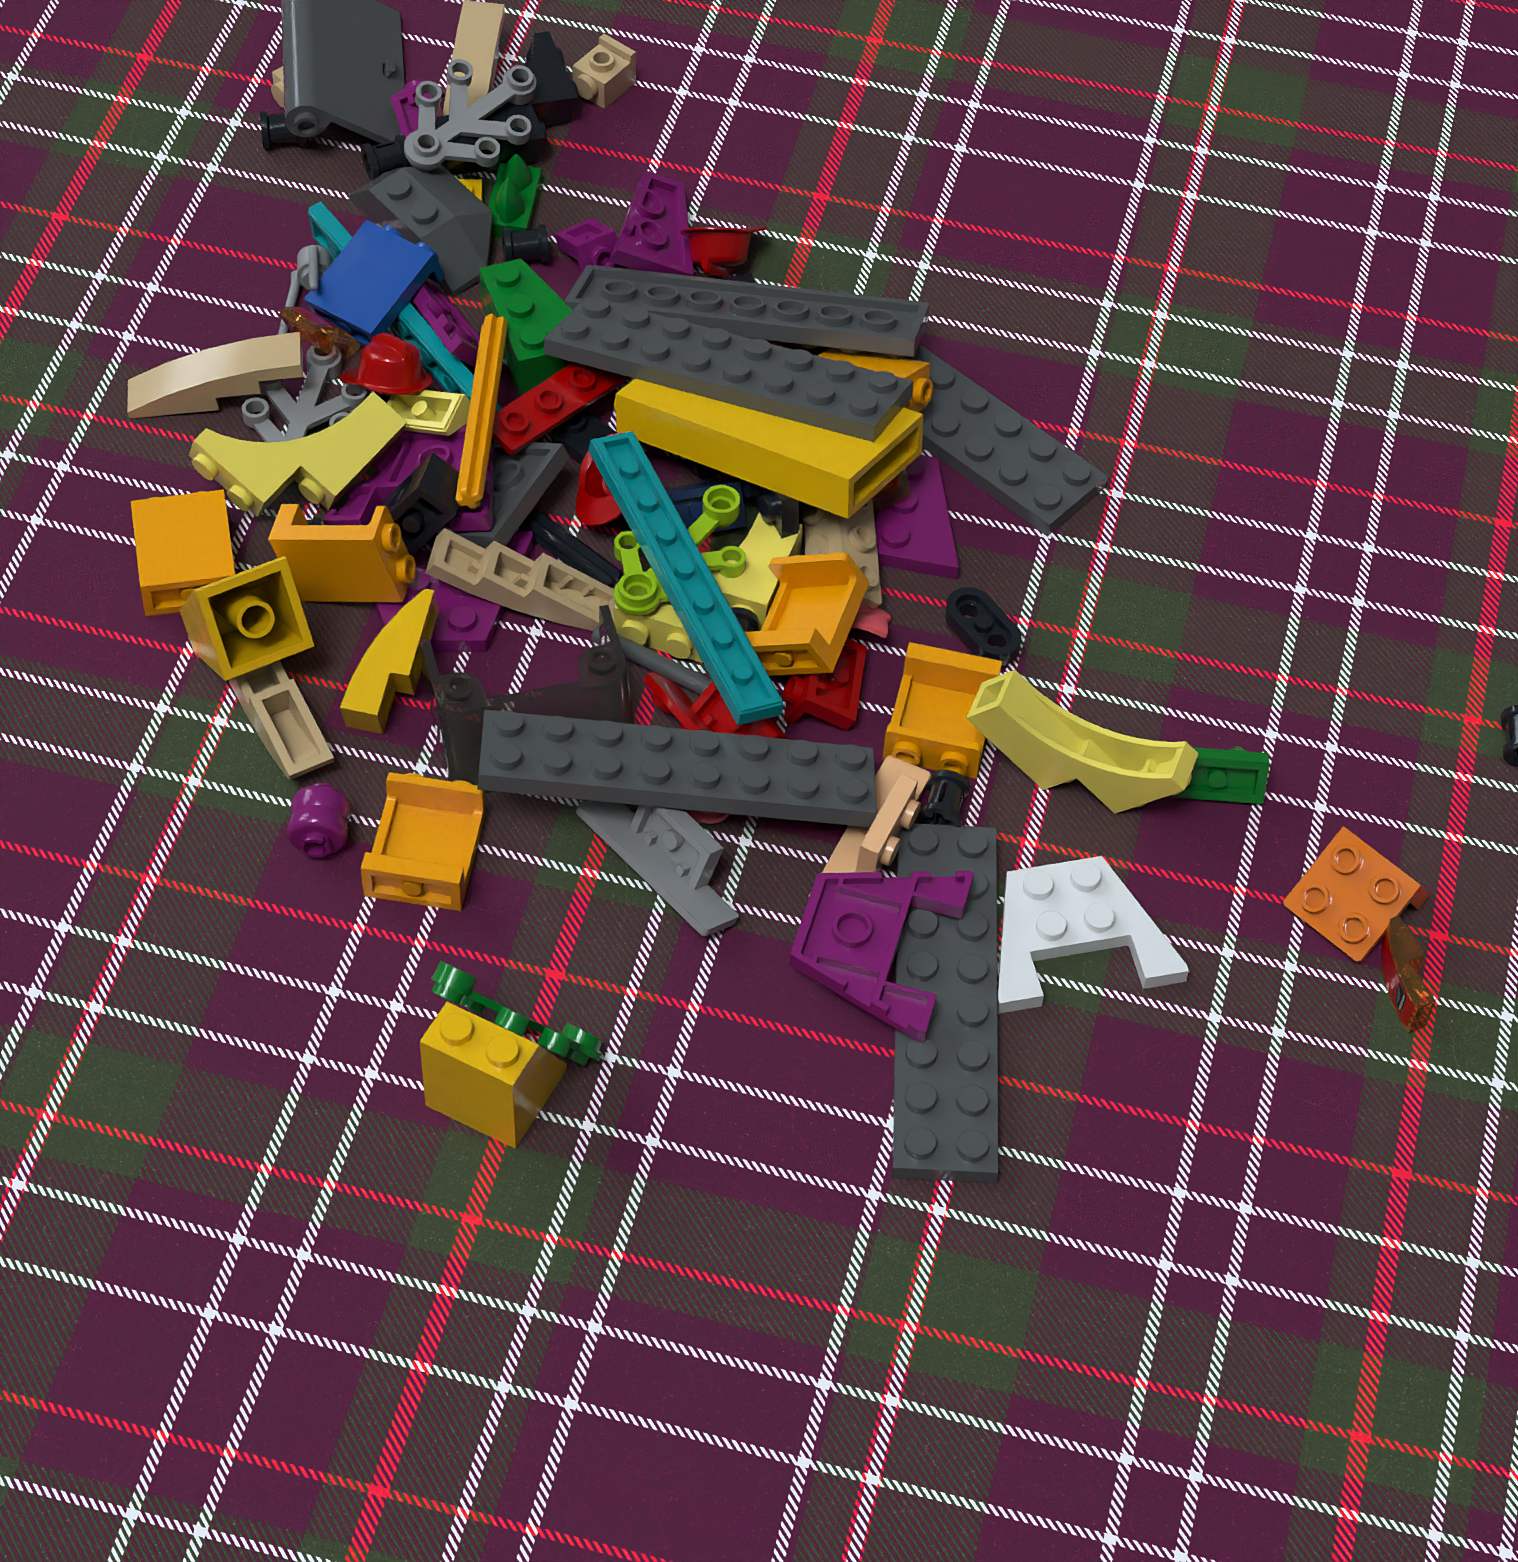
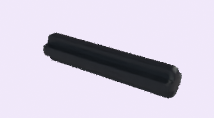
[519,507,623,589]

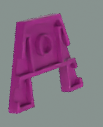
[323,426,494,531]
[374,531,533,652]
[789,871,974,1043]

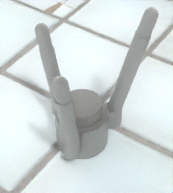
[278,245,332,335]

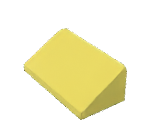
[387,390,470,436]

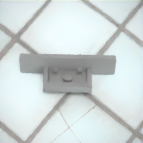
[576,800,739,936]

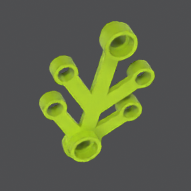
[614,485,746,616]

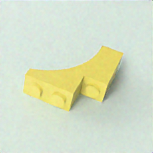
[188,391,407,517]
[614,512,803,663]
[966,670,1199,814]

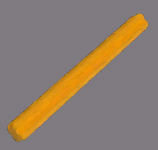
[455,313,508,509]

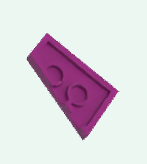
[609,170,694,276]
[411,280,510,378]
[875,455,959,580]

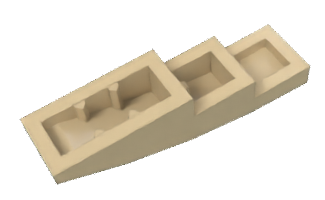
[443,0,505,116]
[127,332,303,419]
[425,528,616,631]

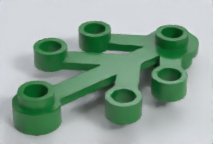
[431,960,604,1066]

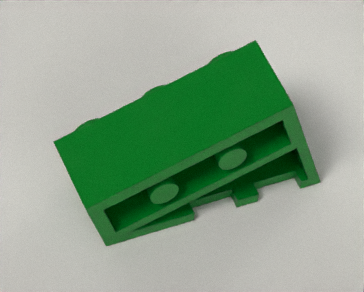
[479,259,573,397]

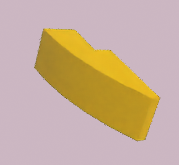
[340,589,439,734]

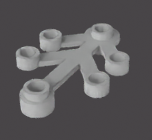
[404,59,536,171]
[242,340,369,442]

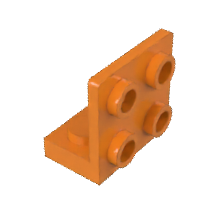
[1283,826,1430,963]

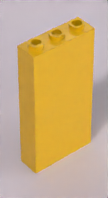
[614,378,923,519]

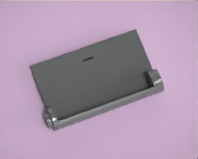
[281,0,405,144]

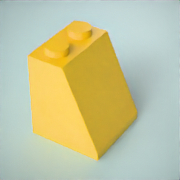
[179,556,314,681]
[420,1002,567,1149]

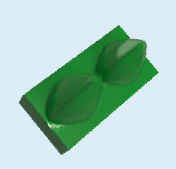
[488,154,542,237]
[1166,745,1270,804]

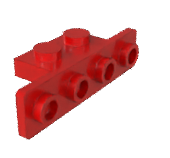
[492,362,632,455]
[643,672,787,739]

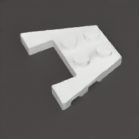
[997,856,1189,1014]

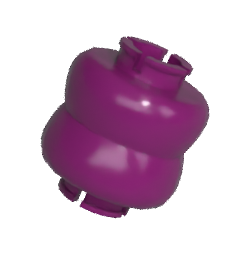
[286,783,352,858]

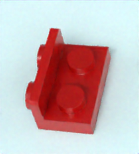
[782,638,867,730]

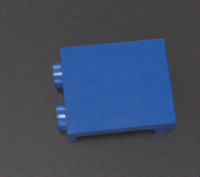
[304,220,445,347]

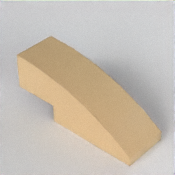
[229,660,334,780]

